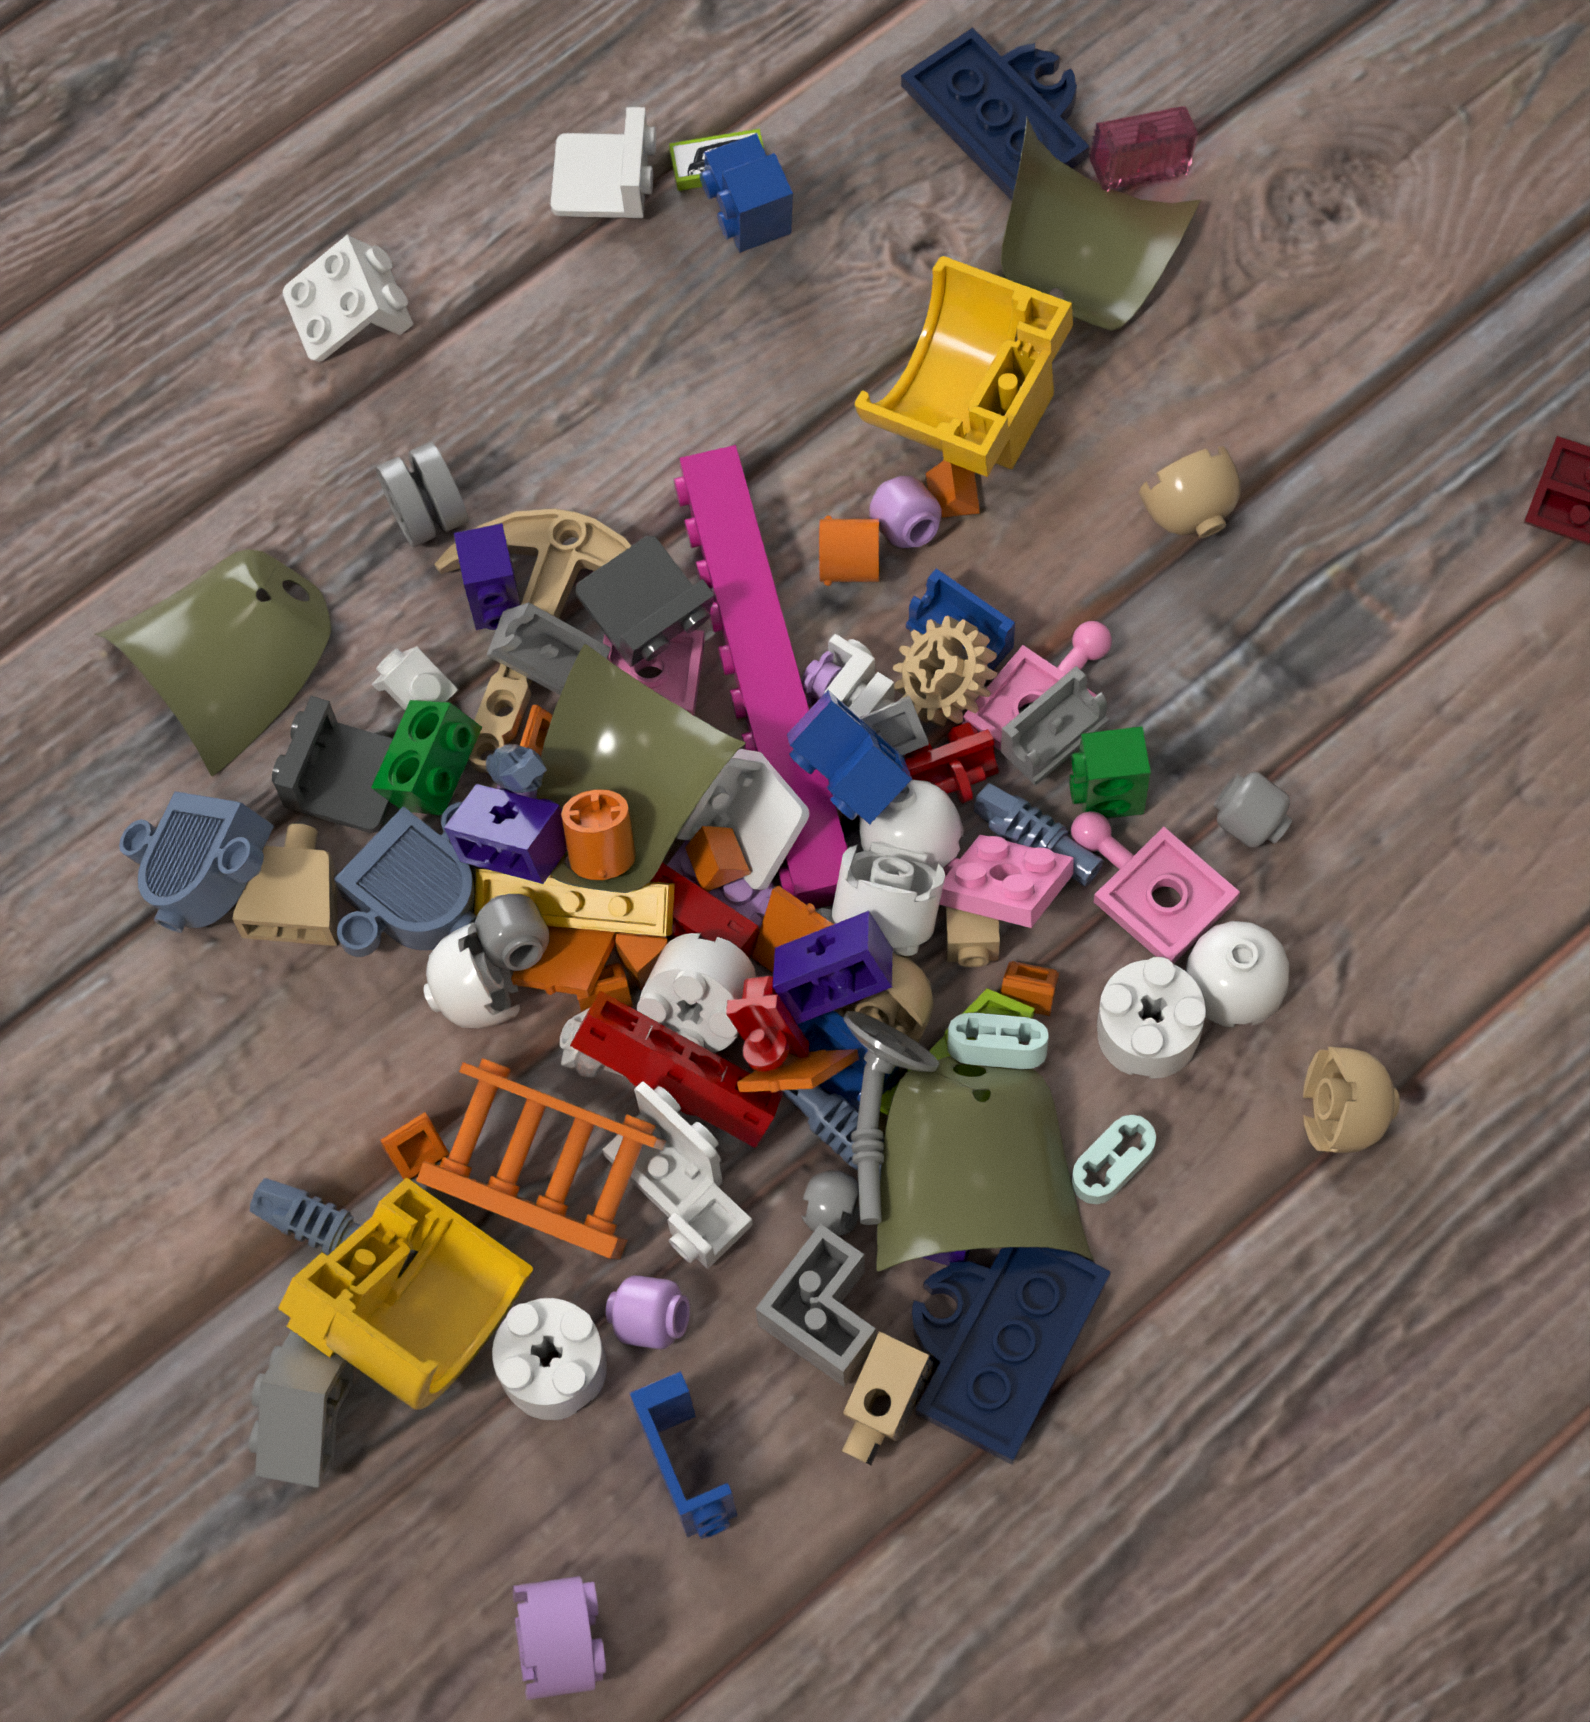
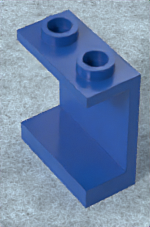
[630,1371,738,1539]

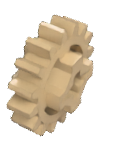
[893,616,997,727]

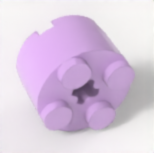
[513,1576,606,1700]

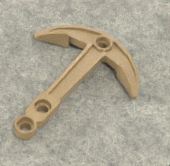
[435,509,631,773]

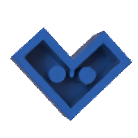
[699,133,793,253]
[787,690,912,825]

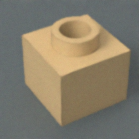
[946,907,1000,967]

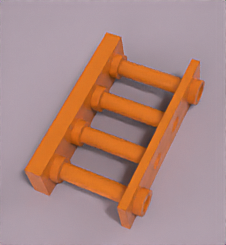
[416,1058,666,1260]

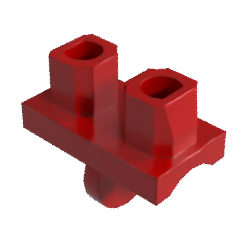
[905,722,999,804]
[726,976,809,1072]

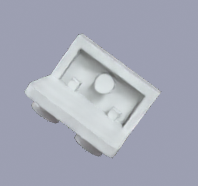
[551,107,656,218]
[283,235,414,362]
[677,749,809,890]
[602,1081,723,1217]

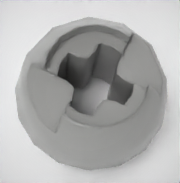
[801,1170,860,1236]

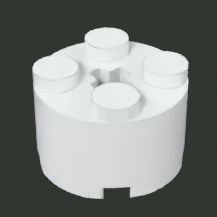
[832,842,945,956]
[637,933,756,1053]
[1097,957,1206,1078]
[492,1298,607,1420]

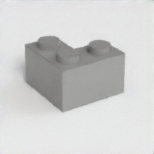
[755,1224,876,1388]
[249,1330,354,1488]

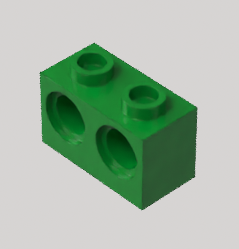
[371,700,482,815]
[1069,726,1151,819]

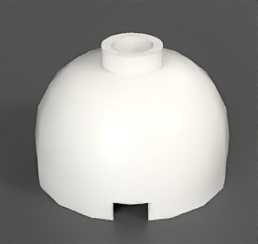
[860,780,963,870]
[1186,921,1289,1027]
[423,922,520,1029]

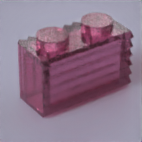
[1089,105,1198,191]

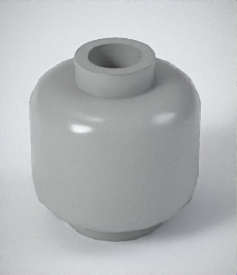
[1214,772,1292,848]
[475,894,550,971]

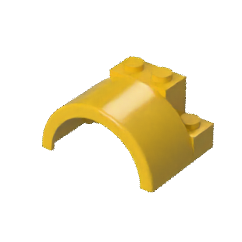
[855,256,1073,477]
[278,1177,533,1410]

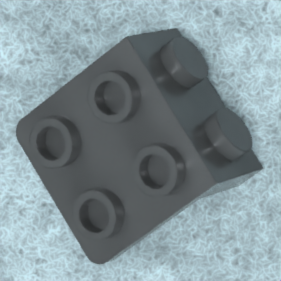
[576,536,714,668]
[272,696,393,833]

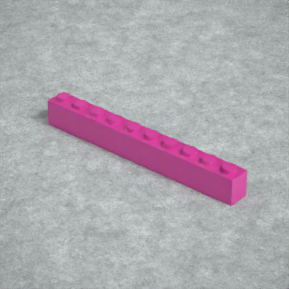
[673,445,847,909]

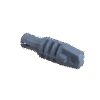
[485,744,547,793]
[974,783,1104,887]
[781,1085,884,1174]
[249,1178,362,1255]

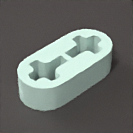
[947,1013,1049,1069]
[1071,1115,1156,1205]

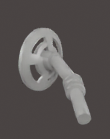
[843,1011,939,1225]

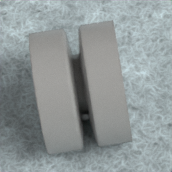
[375,441,469,547]

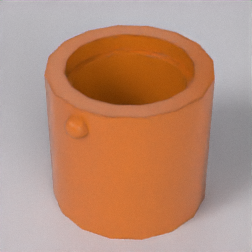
[819,515,879,586]
[561,789,636,880]

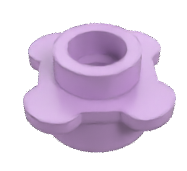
[801,651,842,706]

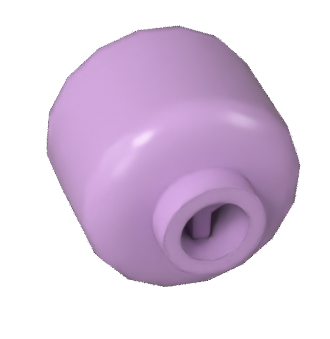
[869,476,942,548]
[606,1275,690,1349]

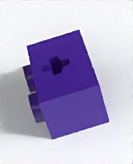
[454,523,521,630]
[444,784,567,884]
[773,911,893,1024]

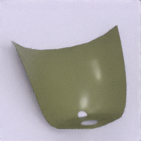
[1001,116,1201,331]
[94,549,331,777]
[536,644,746,893]
[877,1056,1094,1272]

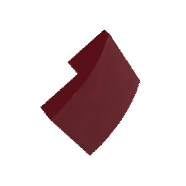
[1524,436,1590,546]

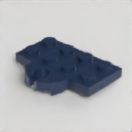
[901,27,1090,201]
[912,1247,1111,1465]

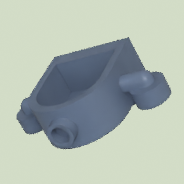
[119,791,274,933]
[334,802,477,957]

